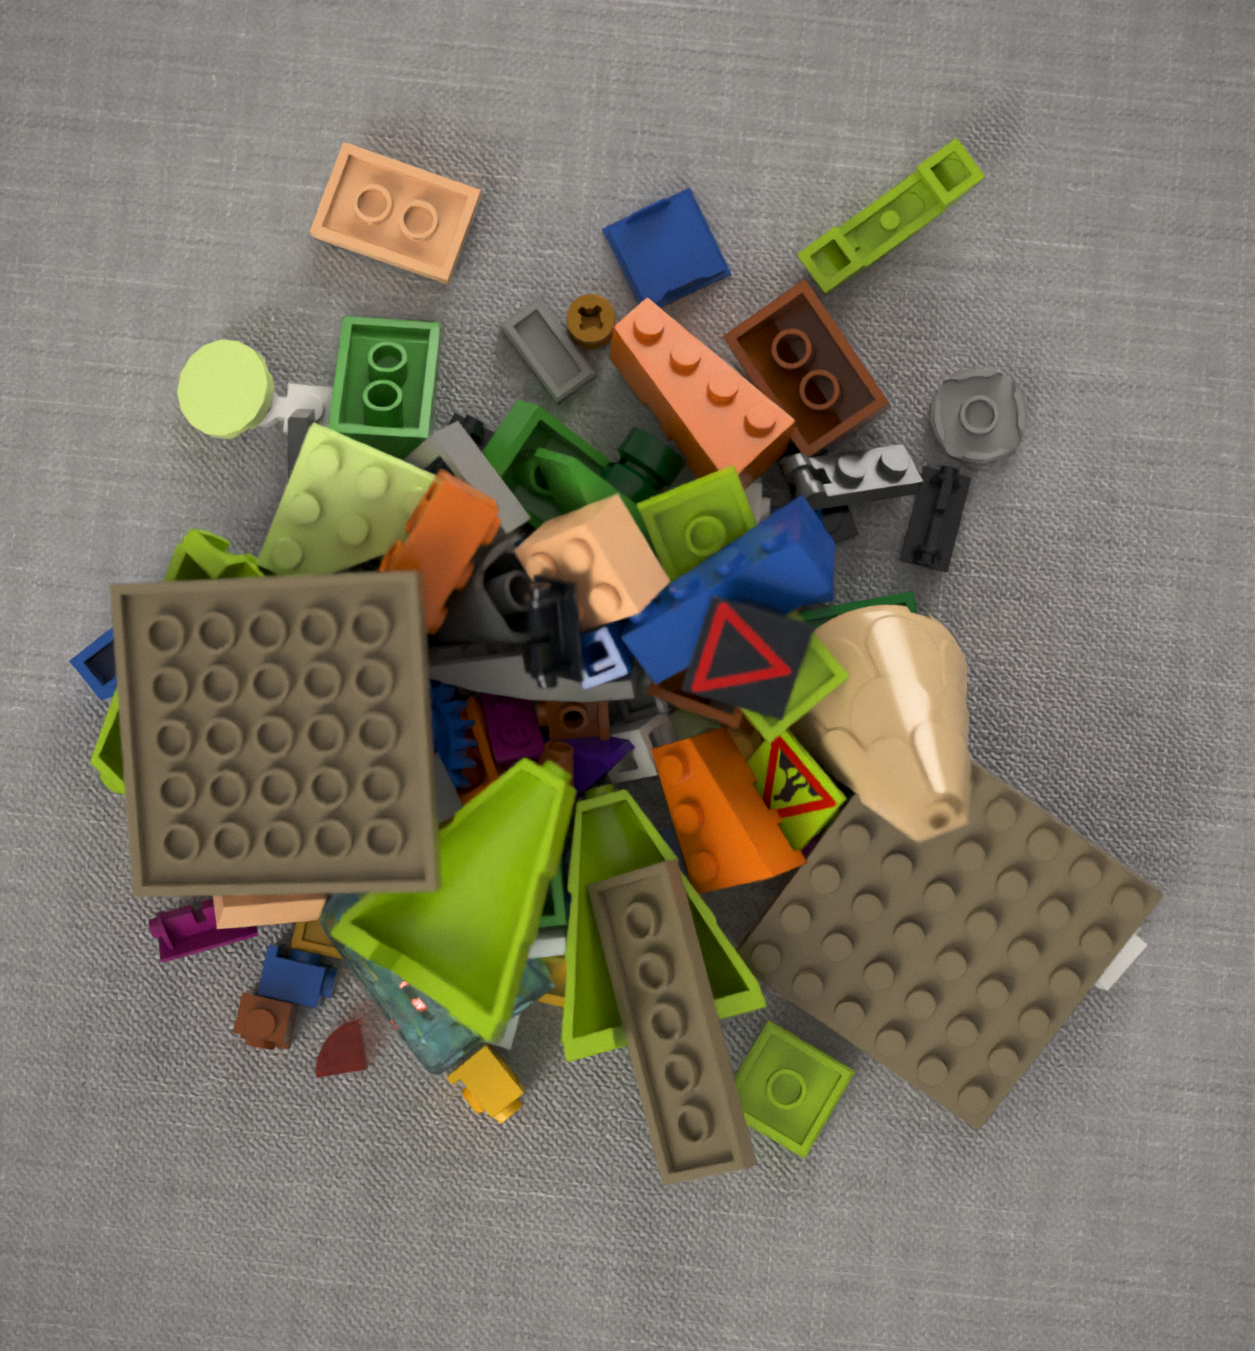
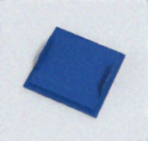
[602,188,731,308]

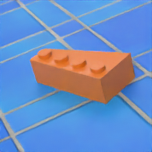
[378,469,501,635]

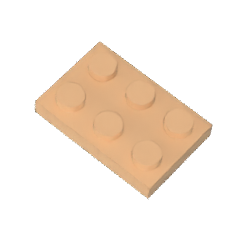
[310,142,482,285]

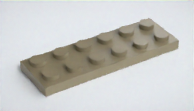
[587,859,757,1186]

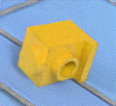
[446,1043,526,1124]

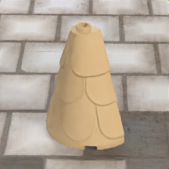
[787,605,972,842]

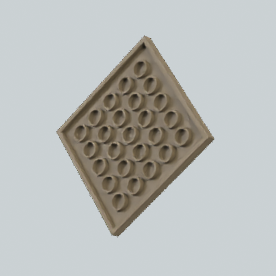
[110,570,442,897]
[736,759,1163,1130]

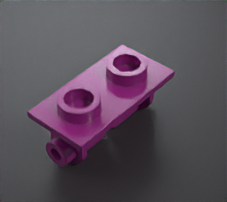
[478,692,544,773]
[149,899,259,963]

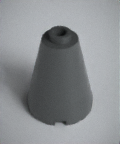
[427,541,538,644]

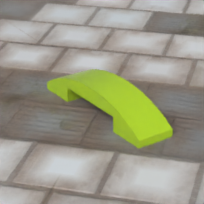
[796,137,986,295]

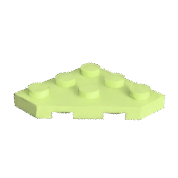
[256,423,436,576]

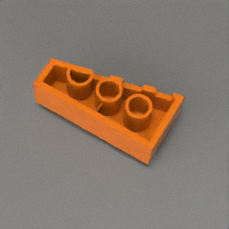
[609,297,796,491]

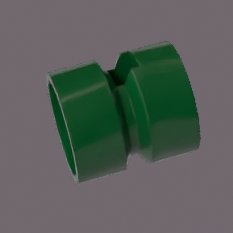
[600,427,686,504]

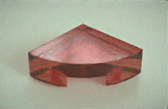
[316,1019,368,1078]

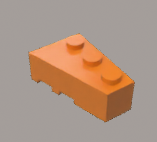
[651,727,808,894]

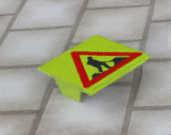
[747,729,847,851]

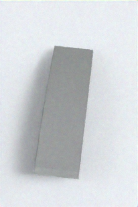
[427,642,639,702]

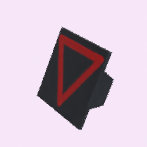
[681,595,815,720]

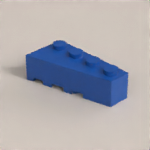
[621,495,835,685]

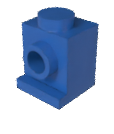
[581,618,633,690]
[257,943,339,1008]

